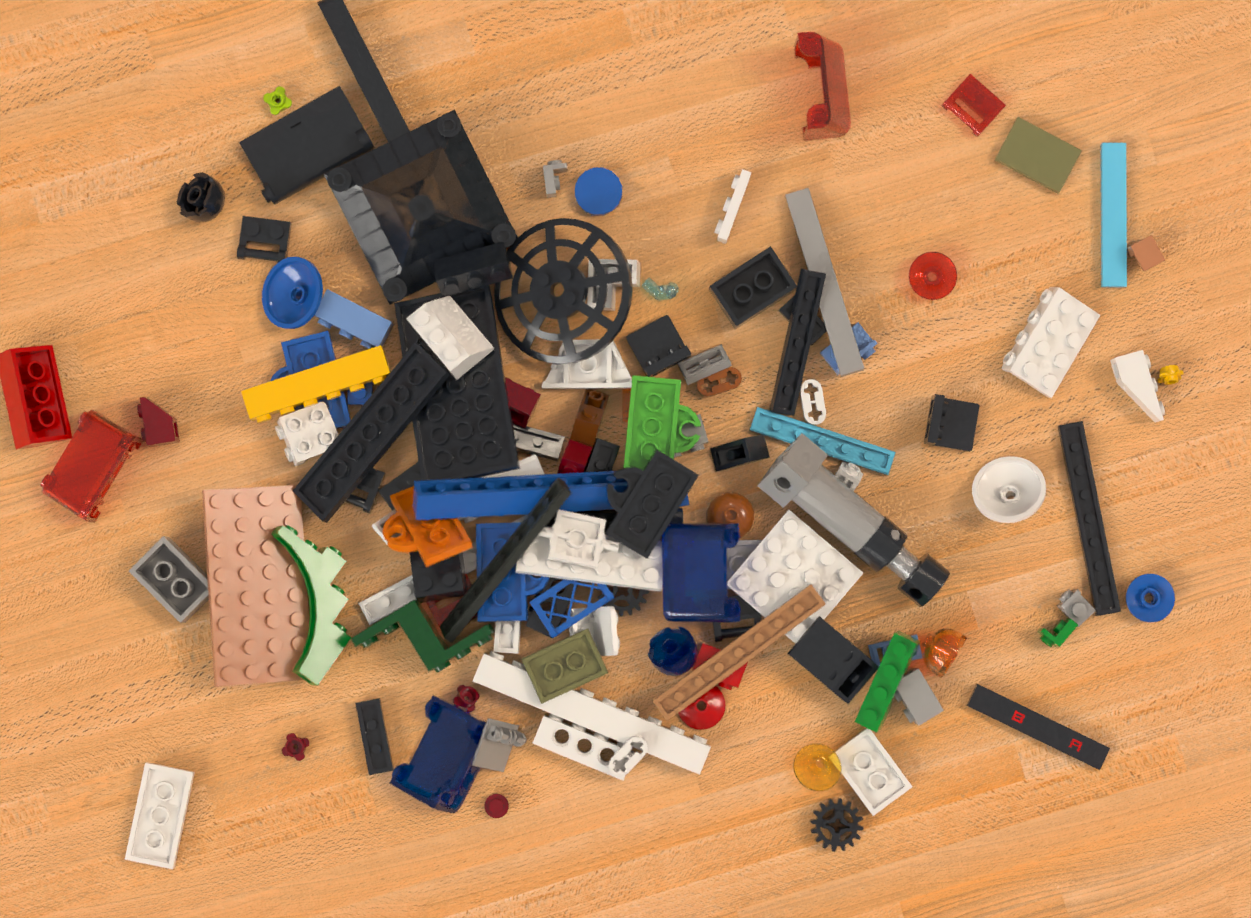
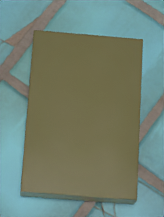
[995,117,1082,194]
[521,628,608,704]

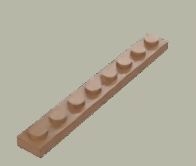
[653,584,826,721]

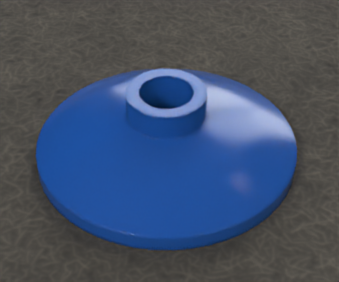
[1126,574,1175,622]

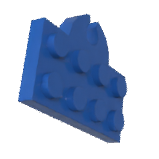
[271,331,351,429]
[476,522,550,622]

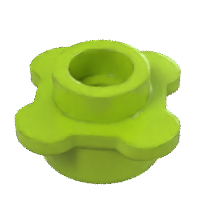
[263,86,292,115]

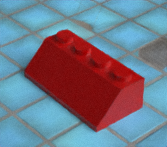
[0,345,73,450]

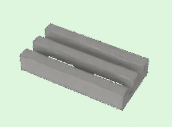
[678,344,732,385]

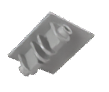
[472,718,526,772]

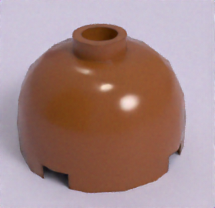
[706,492,755,540]

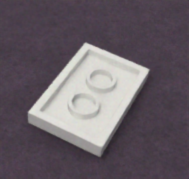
[829,728,912,816]

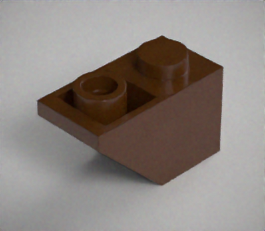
[570,389,609,446]

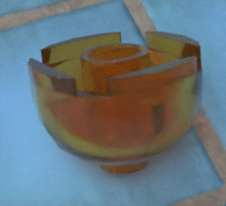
[921,628,967,678]

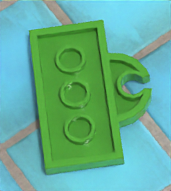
[624,375,701,469]

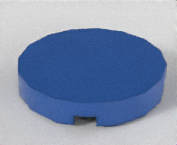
[575,168,622,216]

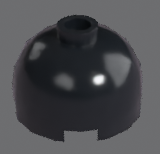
[177,172,225,223]

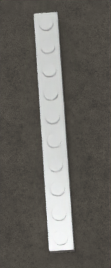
[473,651,711,775]

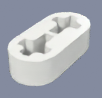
[800,379,826,425]
[609,736,648,777]

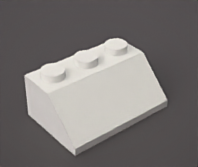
[406,296,494,380]

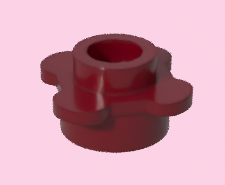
[453,685,480,712]
[282,733,310,761]

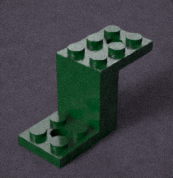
[351,600,495,673]

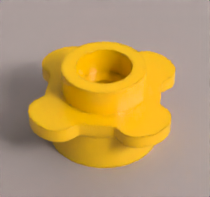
[1157,365,1184,385]

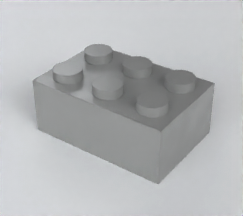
[129,536,209,623]

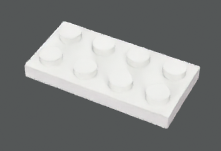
[125,762,195,869]

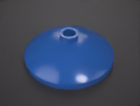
[262,257,323,329]

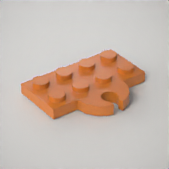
[383,486,473,566]

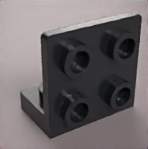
[626,315,691,377]
[924,394,980,452]

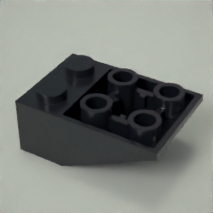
[788,616,879,704]

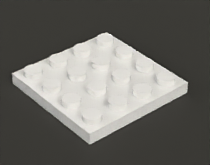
[726,510,863,644]

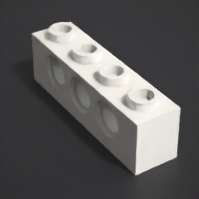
[533,713,635,781]

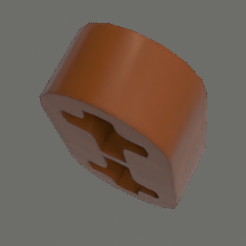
[697,367,742,397]

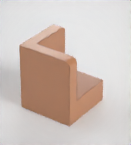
[1127,235,1165,271]

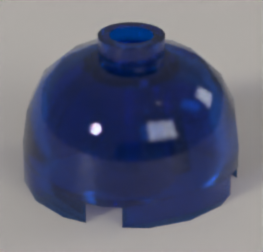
[648,626,698,676]

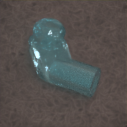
[642,277,679,300]

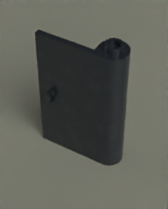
[239,86,375,205]

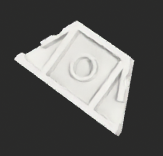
[542,339,632,389]

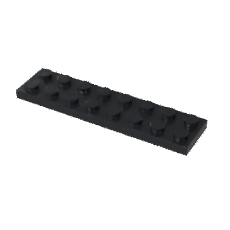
[293,342,451,523]

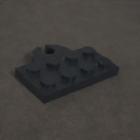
[605,449,699,559]

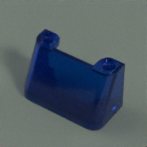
[662,522,741,623]
[389,695,487,813]

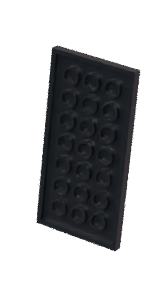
[394,285,520,481]

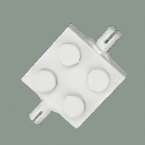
[538,510,619,569]

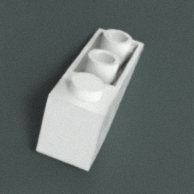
[1110,350,1165,422]

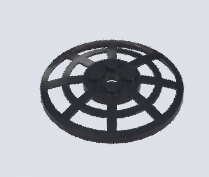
[494,218,633,364]

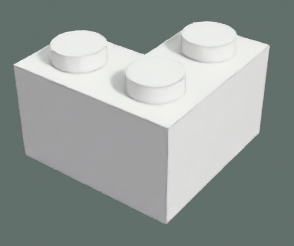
[587,259,640,311]

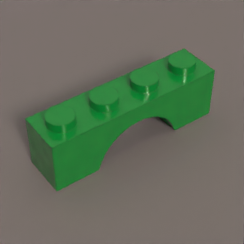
[855,630,921,733]

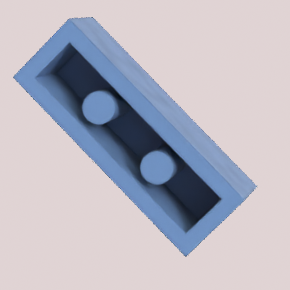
[314,289,394,349]

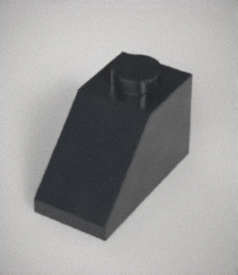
[710,434,770,472]

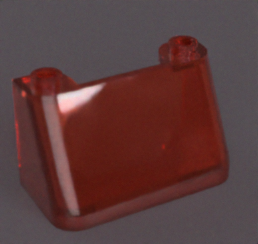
[794,32,851,141]
[40,409,143,523]

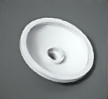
[972,456,1046,523]

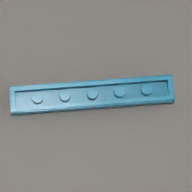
[1101,143,1127,288]
[750,407,896,475]

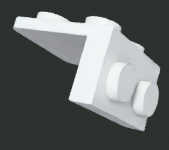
[275,402,338,467]
[568,606,620,656]

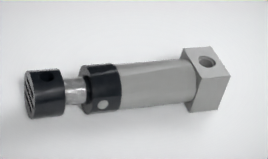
[757,433,950,607]

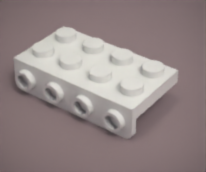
[1002,287,1100,398]

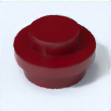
[484,793,509,818]

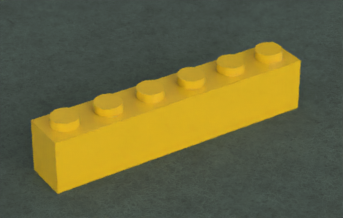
[241,345,391,423]

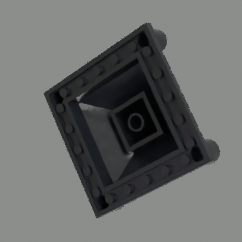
[324,109,518,305]

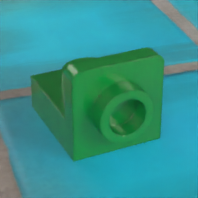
[1037,618,1078,648]

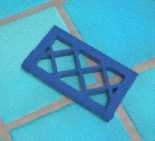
[530,579,614,638]

